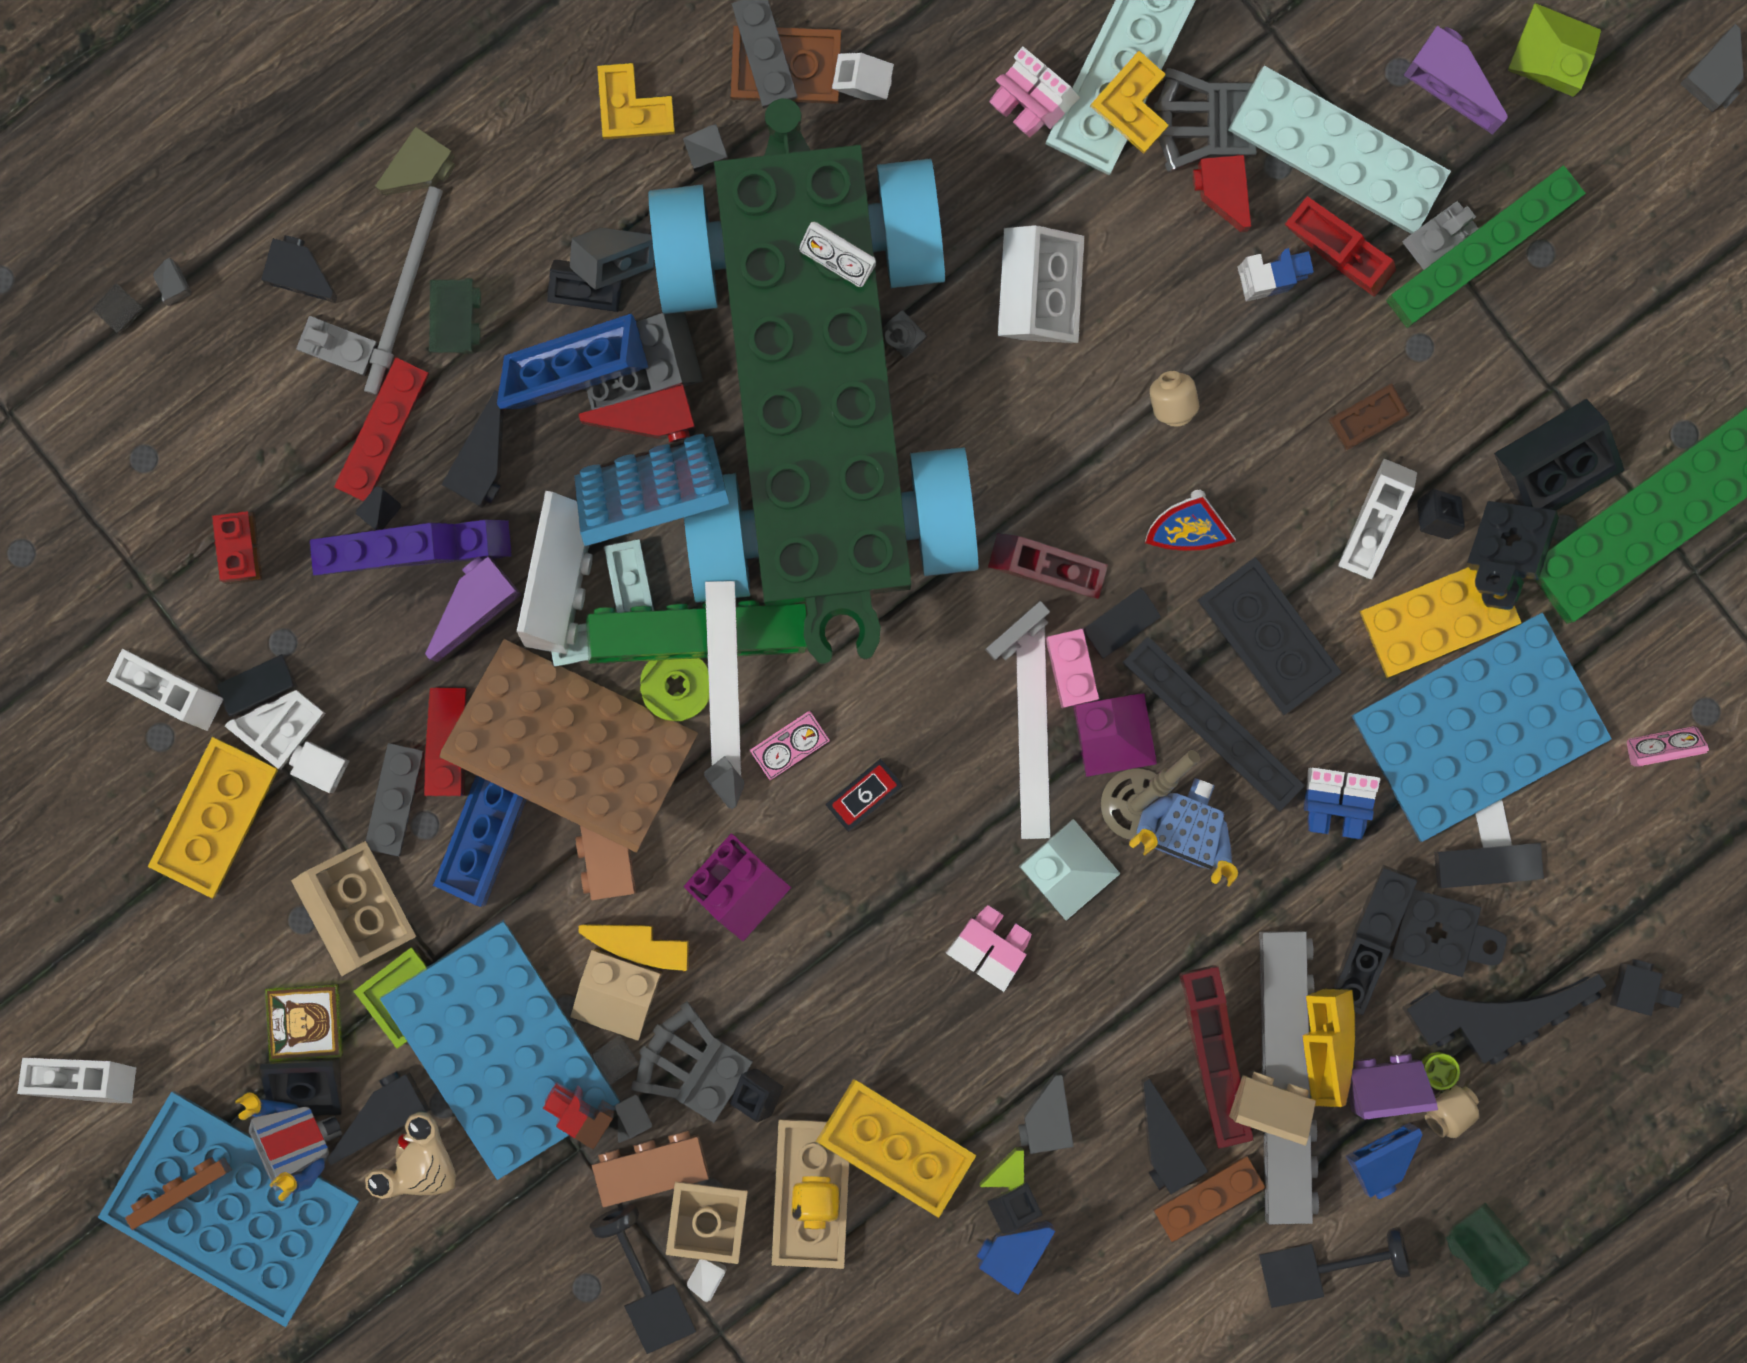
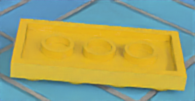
[1359,567,1521,678]
[148,737,279,899]
[816,1079,976,1218]

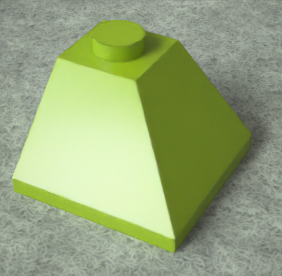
[1508,3,1601,97]

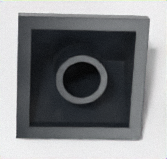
[260,1058,342,1116]

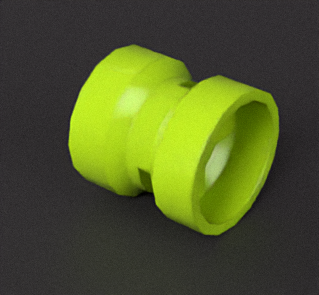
[1422,1052,1460,1090]

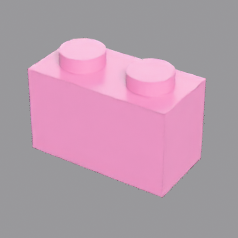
[1046,629,1099,708]

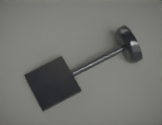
[589,1204,696,1354]
[1259,1227,1411,1308]

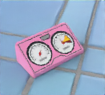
[750,711,830,780]
[1627,726,1709,767]

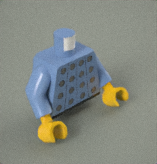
[1129,778,1238,887]

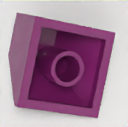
[1073,693,1157,777]

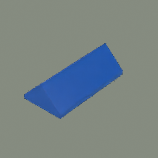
[497,313,649,409]
[433,775,527,907]

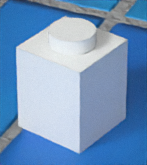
[832,53,894,100]
[289,742,349,793]

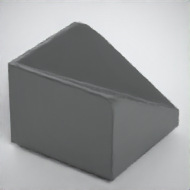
[683,124,728,172]
[153,258,192,306]
[704,756,745,809]
[614,1095,652,1143]

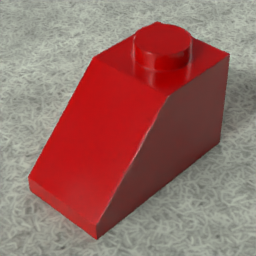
[1193,155,1251,232]

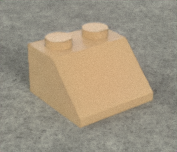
[570,949,662,1041]
[1229,1072,1316,1146]
[666,1181,748,1264]

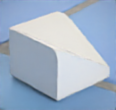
[687,1259,726,1302]

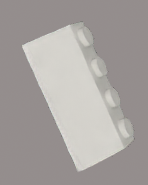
[517,491,593,654]

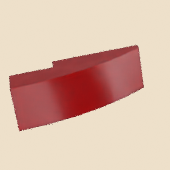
[1285,196,1397,297]

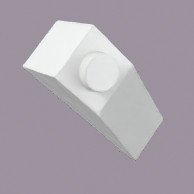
[1338,459,1417,580]
[107,649,223,731]
[17,1058,136,1104]

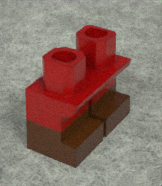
[212,511,263,585]
[543,1082,615,1150]

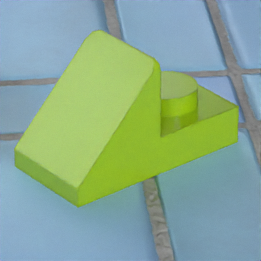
[979,1147,1024,1194]

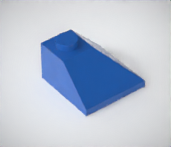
[1346,1123,1423,1199]
[976,1220,1055,1295]

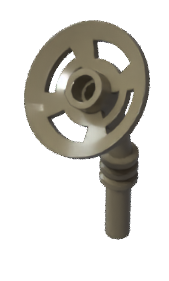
[1101,750,1200,840]

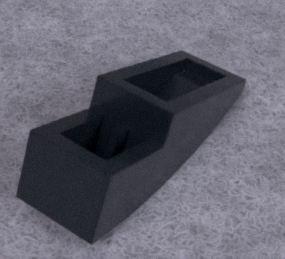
[1434,843,1544,888]

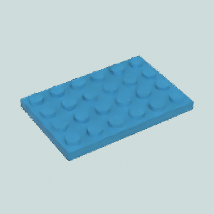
[574,434,730,546]
[1351,612,1612,842]
[380,920,620,1180]
[98,1091,360,1327]

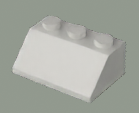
[998,225,1084,343]

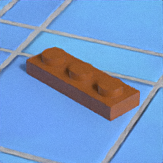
[1153,1155,1266,1242]
[125,1157,232,1230]

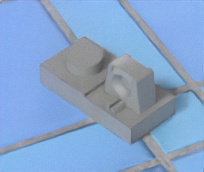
[1402,201,1479,270]
[296,316,377,376]

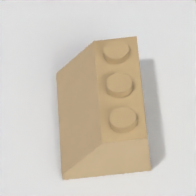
[291,841,416,976]

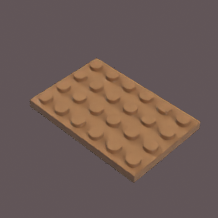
[440,639,698,853]

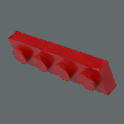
[334,358,430,501]

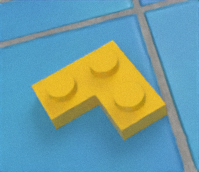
[1090,51,1169,154]
[597,63,675,140]

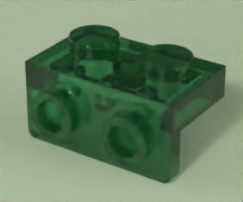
[429,278,481,354]
[1446,1202,1532,1294]

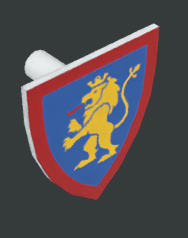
[1145,490,1236,551]

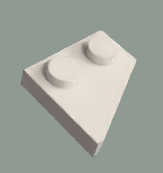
[225,690,326,770]

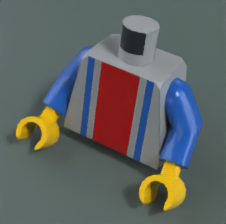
[235,1092,342,1201]

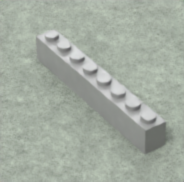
[1259,931,1319,1224]

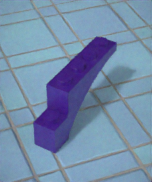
[310,520,512,576]

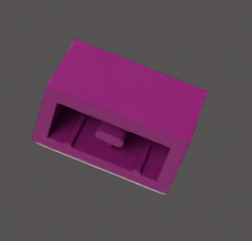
[683,833,791,941]

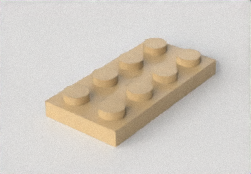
[772,1119,849,1269]

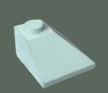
[1019,819,1120,920]

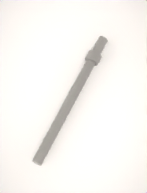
[364,186,443,395]

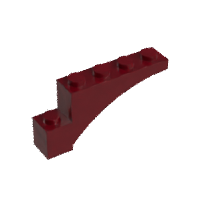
[1179,965,1254,1149]

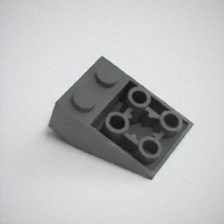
[586,312,703,410]

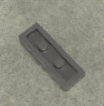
[731,0,797,109]
[366,743,425,857]

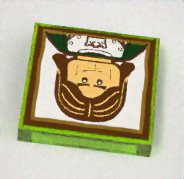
[265,984,343,1061]

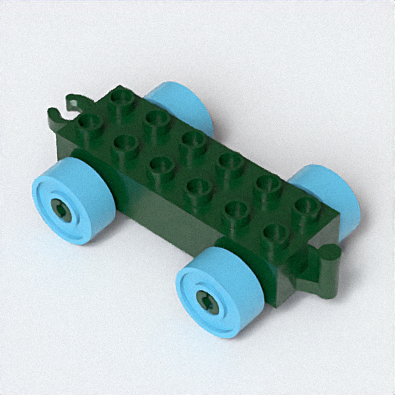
[648,98,979,665]

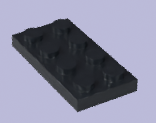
[1197,557,1342,716]

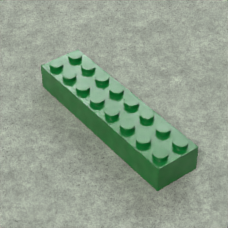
[1535,406,1747,624]

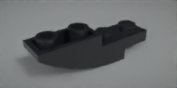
[1333,865,1417,1015]

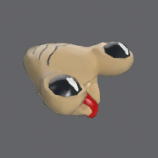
[365,1111,456,1199]

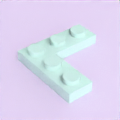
[551,539,654,667]

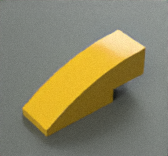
[579,924,689,971]
[1302,989,1355,1107]

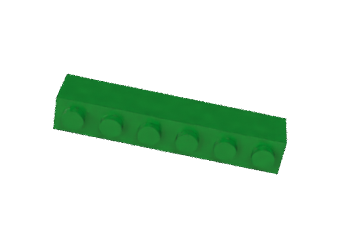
[1386,165,1586,328]
[586,601,807,664]

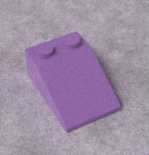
[1404,26,1508,135]
[425,557,522,662]
[1349,1054,1438,1120]

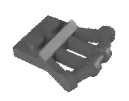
[1154,68,1256,172]
[631,1001,753,1123]

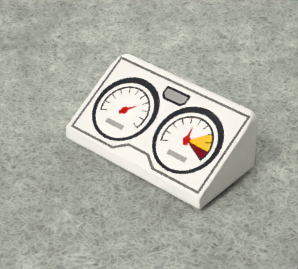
[799,222,876,287]

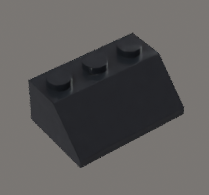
[1494,398,1625,511]

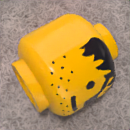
[792,1176,839,1229]

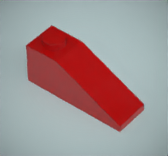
[578,385,696,443]
[424,688,467,796]

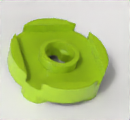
[640,658,709,722]

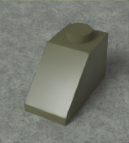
[375,127,455,196]

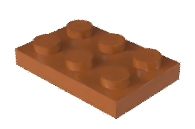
[731,26,841,104]

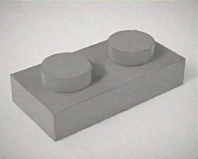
[985,601,1050,661]

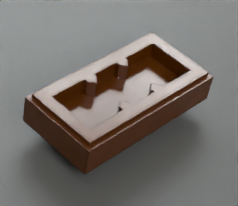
[1328,383,1410,451]

